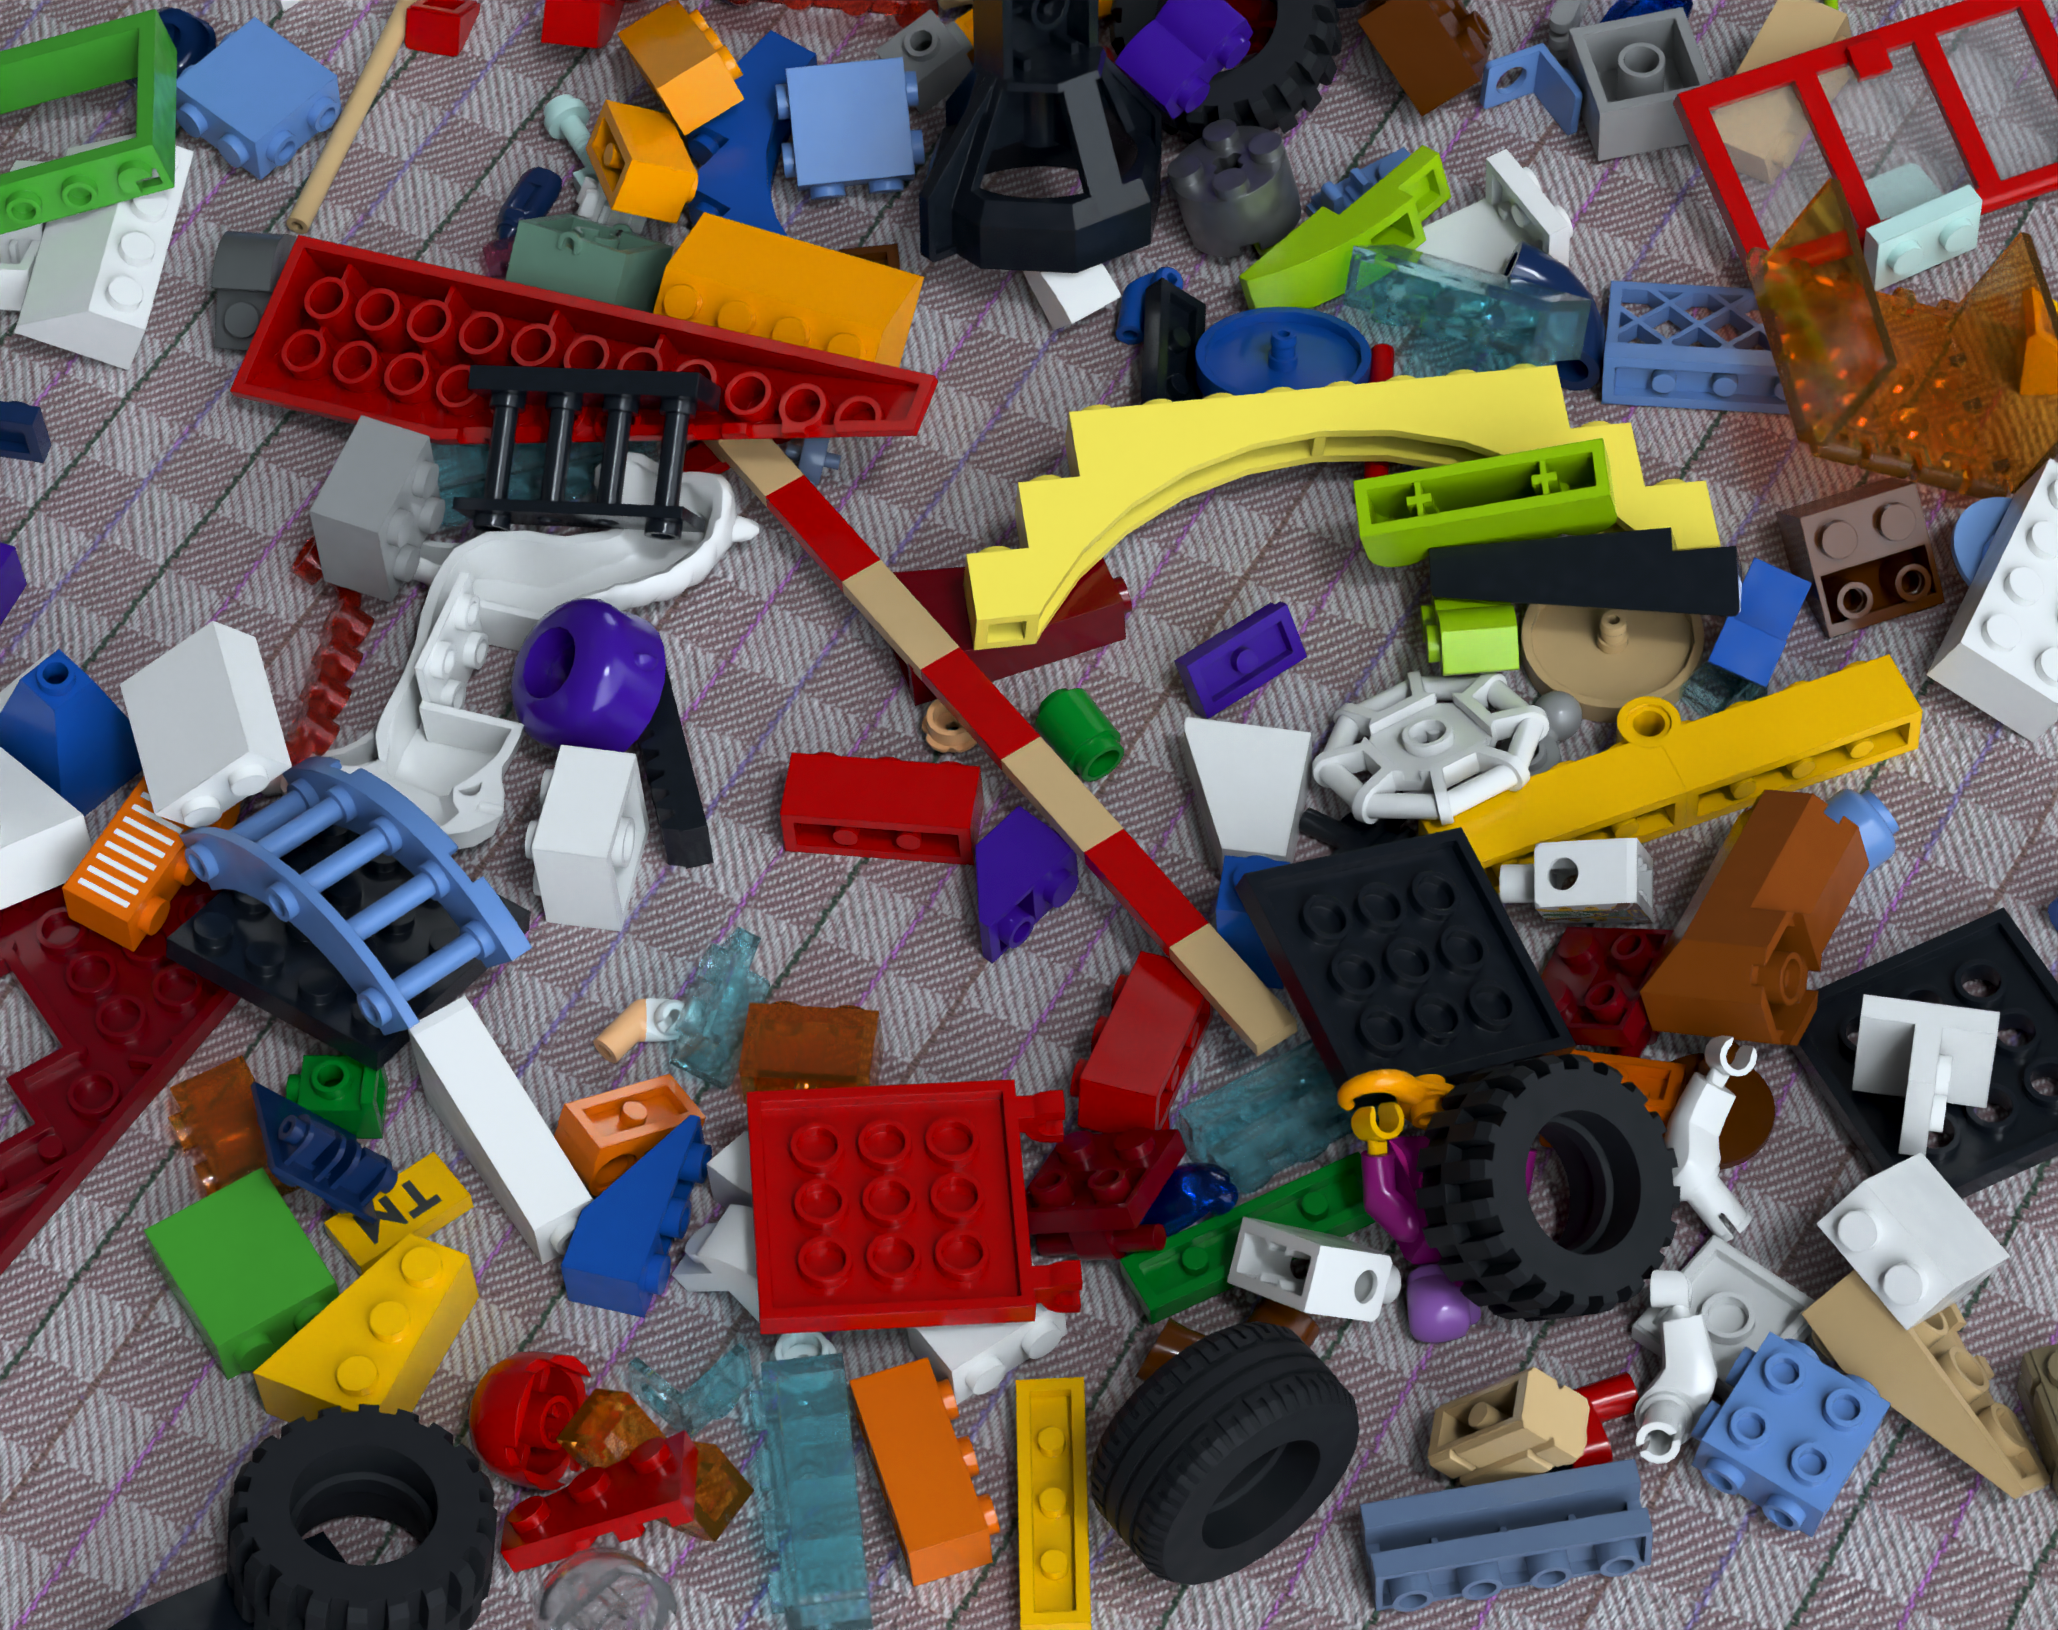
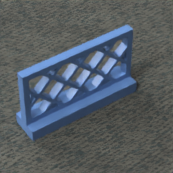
[1601,281,1852,418]

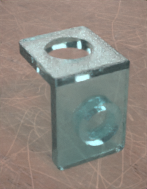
[628,1343,754,1439]

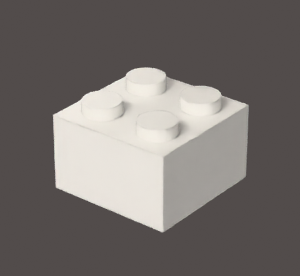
[525,745,650,932]

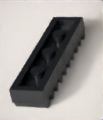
[637,666,714,869]

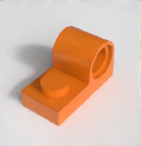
[554,1073,706,1196]

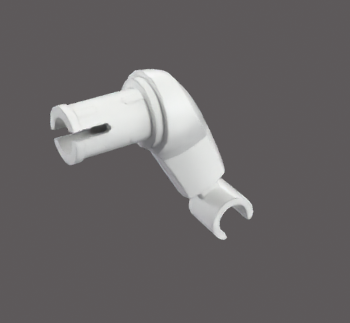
[1664,1035,1757,1242]
[1634,1270,1718,1464]

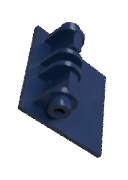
[250,1081,398,1225]

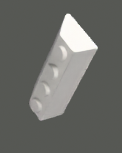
[14,133,194,370]

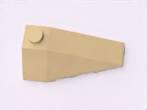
[1801,1269,2052,1499]

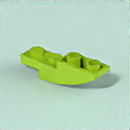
[1238,145,1451,310]

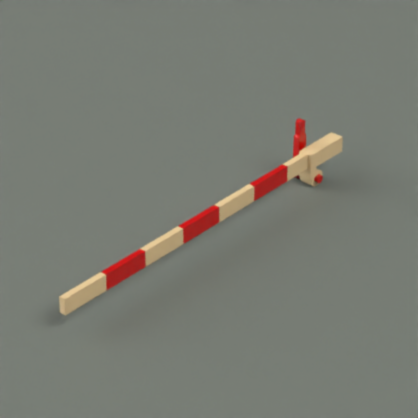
[683,438,1298,1056]

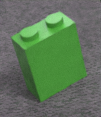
[144,1167,340,1380]

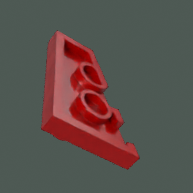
[500,1430,699,1573]

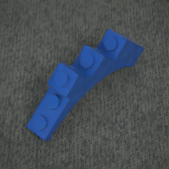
[687,30,818,236]

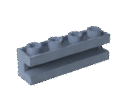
[1359,1458,1653,1612]

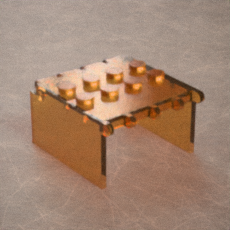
[1746,178,2058,500]

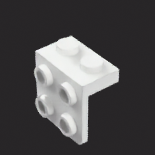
[1411,149,1573,317]

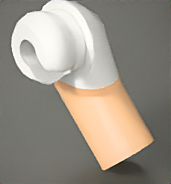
[593,998,691,1063]

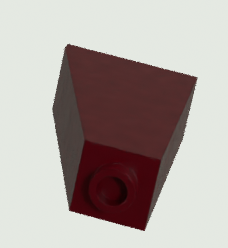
[888,558,1132,706]

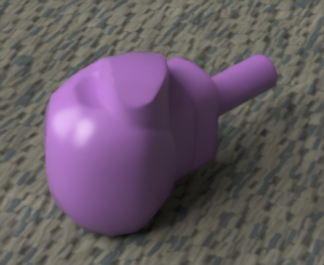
[1406,1264,1481,1344]

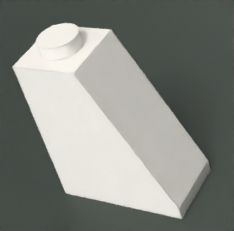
[1183,717,1312,876]

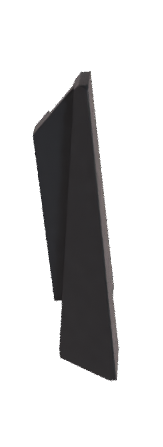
[1429,527,1742,617]

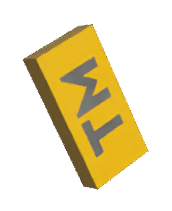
[324,1151,474,1275]

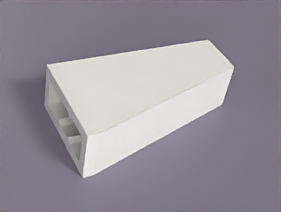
[408,996,593,1265]

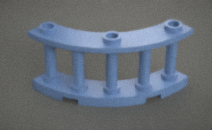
[179,756,532,1036]

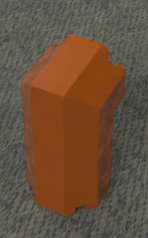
[1640,789,1870,1046]

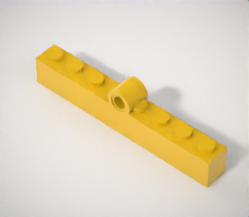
[1418,654,1923,893]

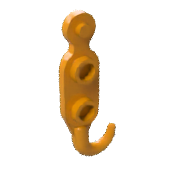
[1337,1069,1455,1131]

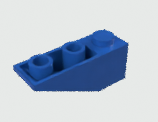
[560,1115,712,1318]

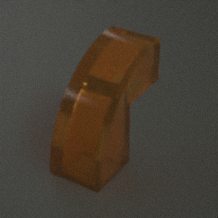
[556,1388,754,1542]

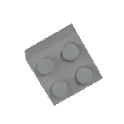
[1568,7,1714,161]
[309,415,445,603]

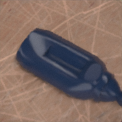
[494,167,563,254]

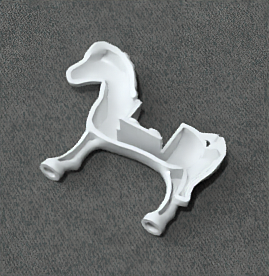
[260,452,759,849]

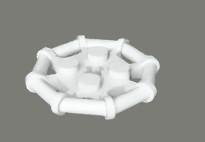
[1312,670,1549,825]

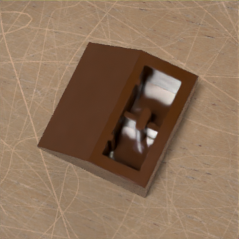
[1357,0,1493,116]
[1776,477,1945,638]

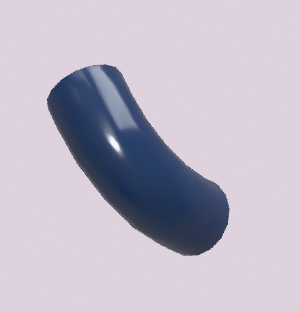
[1496,240,1606,391]

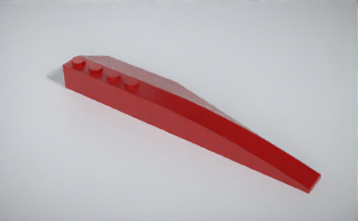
[230,235,938,445]

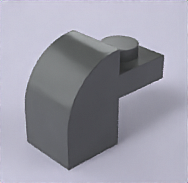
[211,231,296,350]

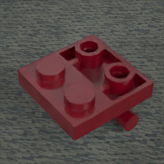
[1540,926,1674,1058]
[1025,1127,1187,1261]

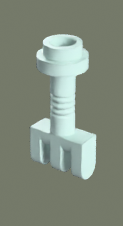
[543,94,599,193]

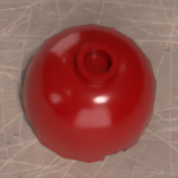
[468,1351,598,1490]

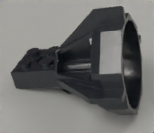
[919,0,1162,273]

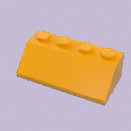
[653,212,924,368]

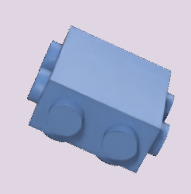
[176,17,342,180]
[775,57,925,200]
[1691,1332,1891,1537]

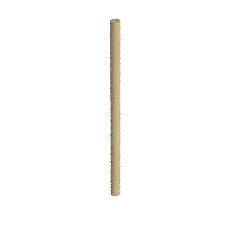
[286,0,417,234]

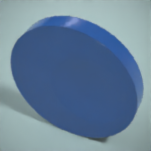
[1195,307,1371,397]

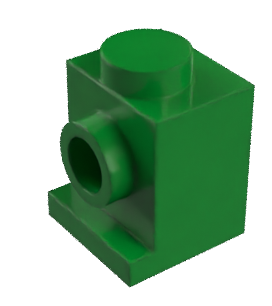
[286,1055,389,1139]

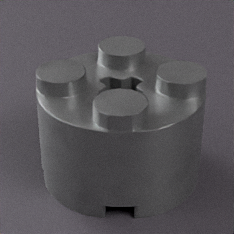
[1167,119,1302,257]

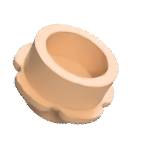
[922,699,977,753]

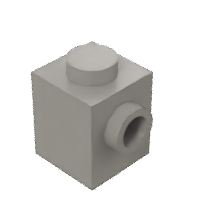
[875,9,973,115]

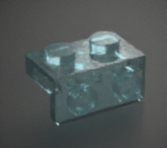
[669,926,770,1090]

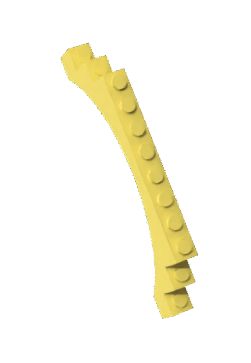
[963,363,1720,650]

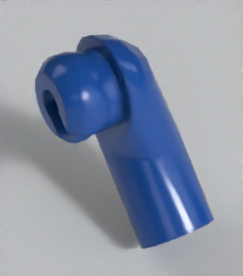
[1116,266,1184,345]

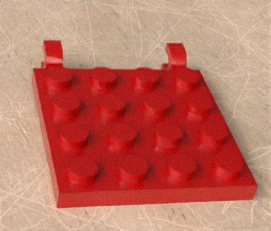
[746,1079,1083,1335]

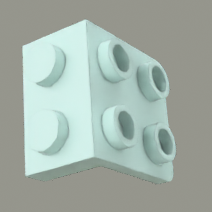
[1815,165,1982,292]

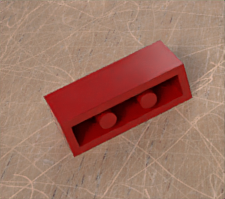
[780,752,984,865]
[1070,951,1213,1133]

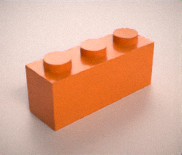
[849,1357,1000,1587]

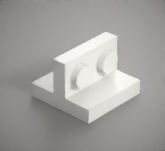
[1852,994,2000,1157]

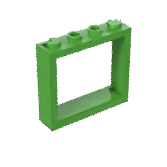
[0,8,177,235]

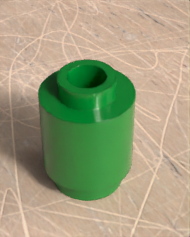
[1035,688,1124,782]

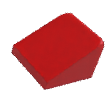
[405,0,480,57]

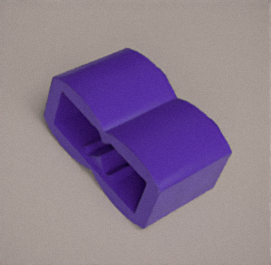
[1115,0,1254,119]

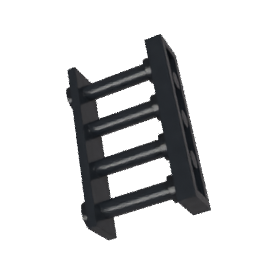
[452,365,722,541]

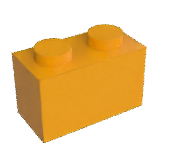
[585,99,698,224]

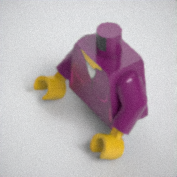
[1351,1102,1539,1287]

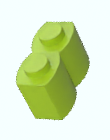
[1420,594,1519,676]

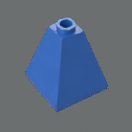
[0,649,143,817]

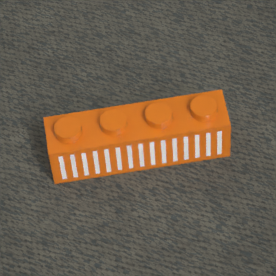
[62,776,243,952]

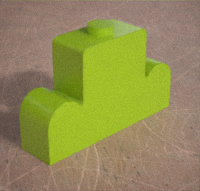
[1353,438,1617,567]

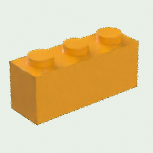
[617,0,744,136]

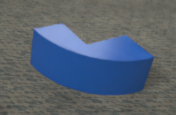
[1707,557,1812,689]

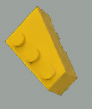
[253,1233,479,1422]

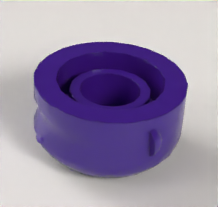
[511,598,666,753]

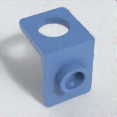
[1479,43,1583,135]

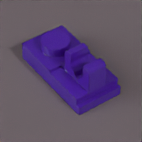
[1174,601,1307,719]

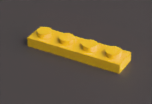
[1016,1377,1092,1630]

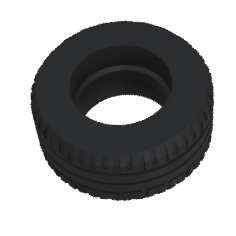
[1090,1321,1359,1585]

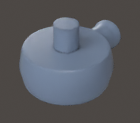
[785,438,841,486]

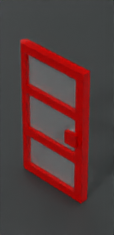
[1673,0,2058,291]

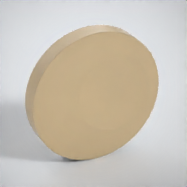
[1521,604,1704,723]

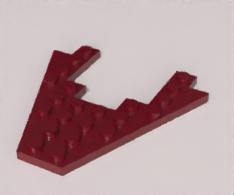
[0,877,241,1275]

